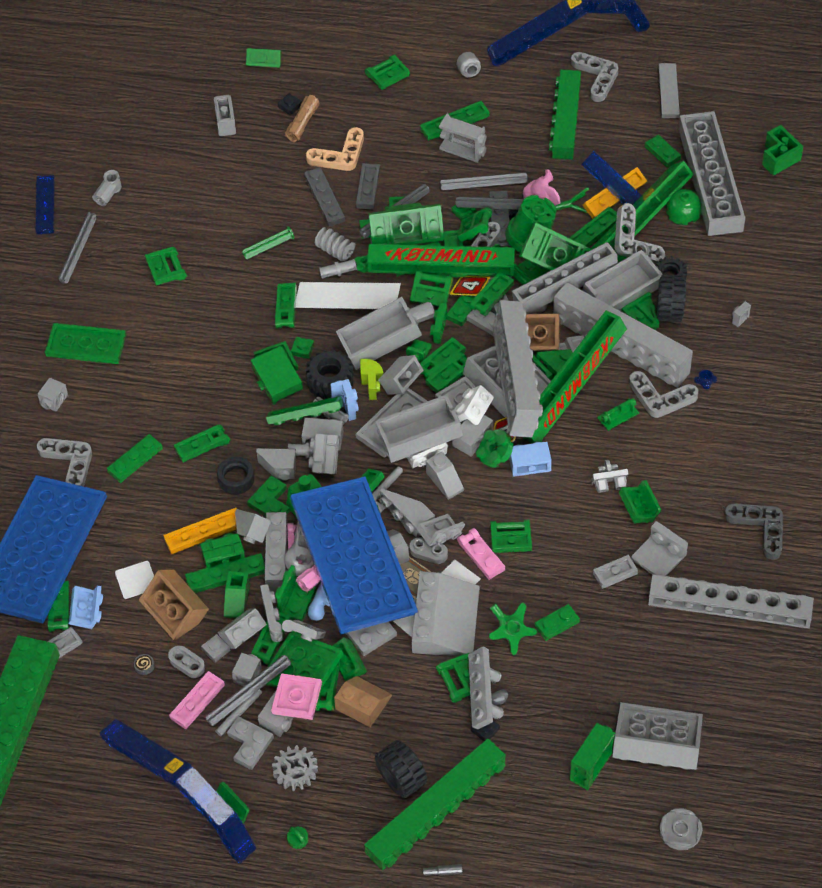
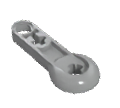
[284,520,315,576]

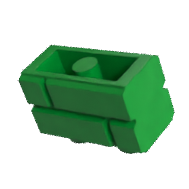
[200,533,245,568]

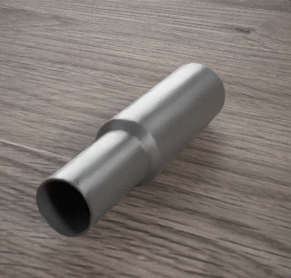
[423,864,462,876]

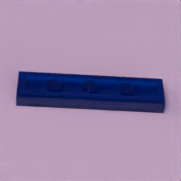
[581,151,642,205]
[35,175,55,234]

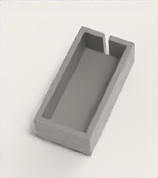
[582,250,662,311]
[336,297,422,370]
[375,395,463,463]

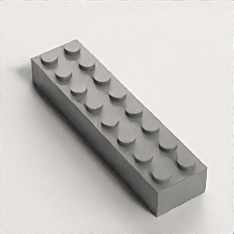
[678,111,745,236]
[553,282,693,388]
[492,300,543,437]

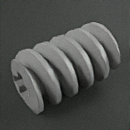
[315,227,356,261]

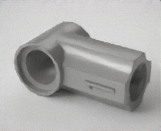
[92,170,122,206]
[408,302,435,325]

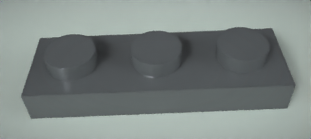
[356,163,380,209]

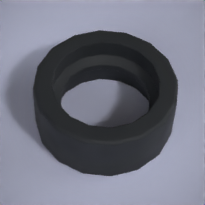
[217,457,254,494]

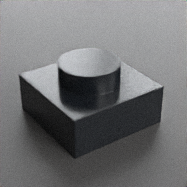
[278,93,302,116]
[471,720,500,741]

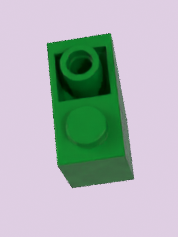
[224,571,250,619]

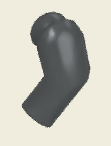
[491,689,508,706]

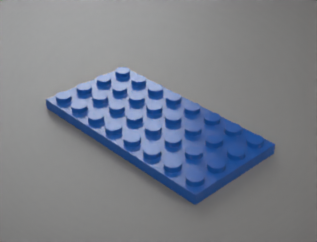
[0,475,107,624]
[290,477,418,634]

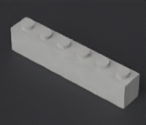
[512,242,618,314]

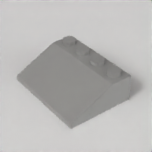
[463,346,551,417]
[412,571,480,657]
[613,702,703,770]

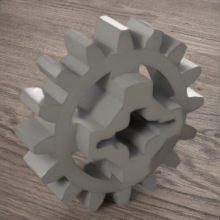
[272,745,318,791]

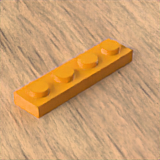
[583,167,647,219]
[163,508,237,554]

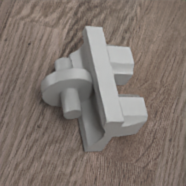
[591,460,628,493]

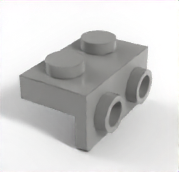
[416,514,465,546]

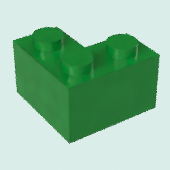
[762,125,803,176]

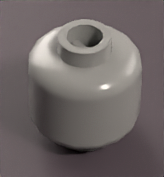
[456,52,481,77]

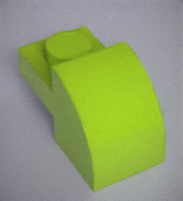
[360,359,383,400]

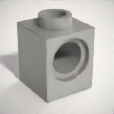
[38,378,68,411]
[232,653,262,686]

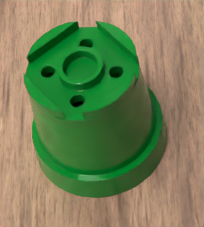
[505,195,556,253]

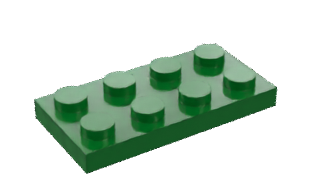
[45,323,126,364]

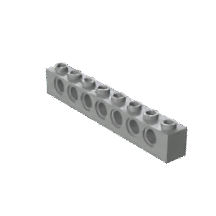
[648,574,814,629]

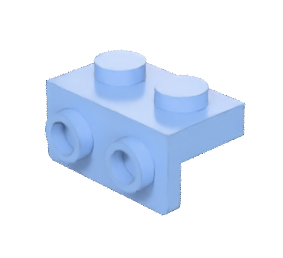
[330,379,359,421]
[69,585,103,629]

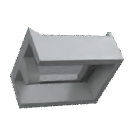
[439,112,487,163]

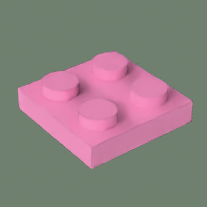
[271,674,322,720]

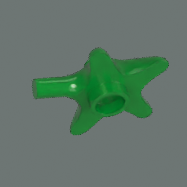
[489,603,537,655]

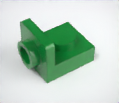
[406,339,432,363]

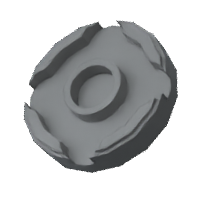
[659,808,703,850]

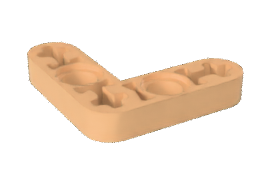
[306,127,364,171]

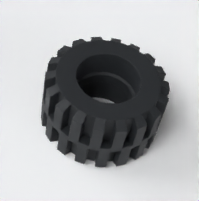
[657,274,686,322]
[306,350,354,400]
[375,740,427,798]

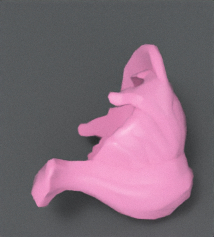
[522,169,561,206]

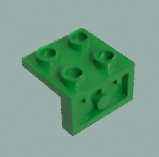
[275,565,316,622]

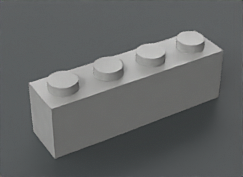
[265,512,288,592]

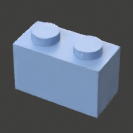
[509,442,551,477]

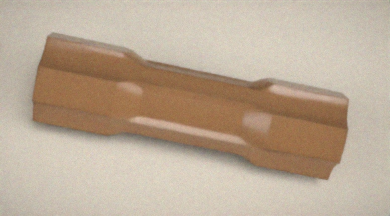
[285,95,319,142]

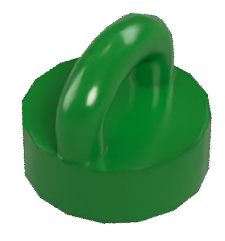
[287,826,309,849]

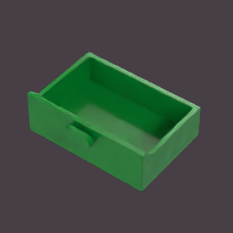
[250,346,303,405]

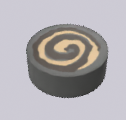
[134,654,155,675]

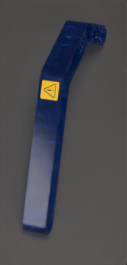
[487,0,650,66]
[99,719,256,864]

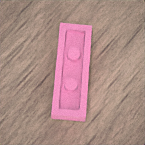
[169,671,225,729]

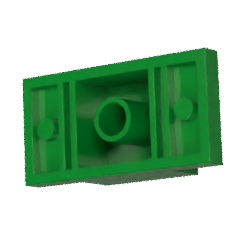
[368,203,444,245]
[519,222,593,286]

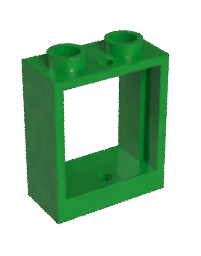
[570,723,615,790]

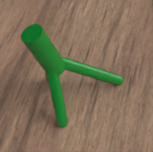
[555,187,589,213]

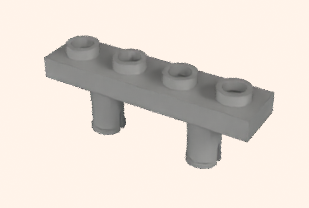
[468,647,504,729]

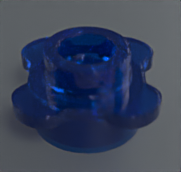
[694,370,717,389]

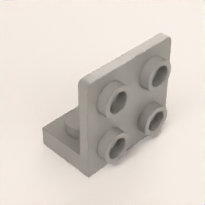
[631,521,688,576]

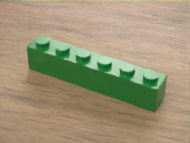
[549,70,581,160]

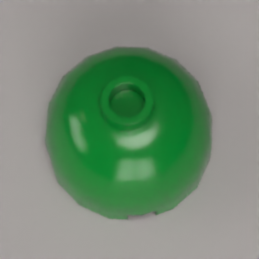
[666,189,701,225]

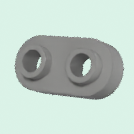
[410,537,448,564]
[168,646,205,678]

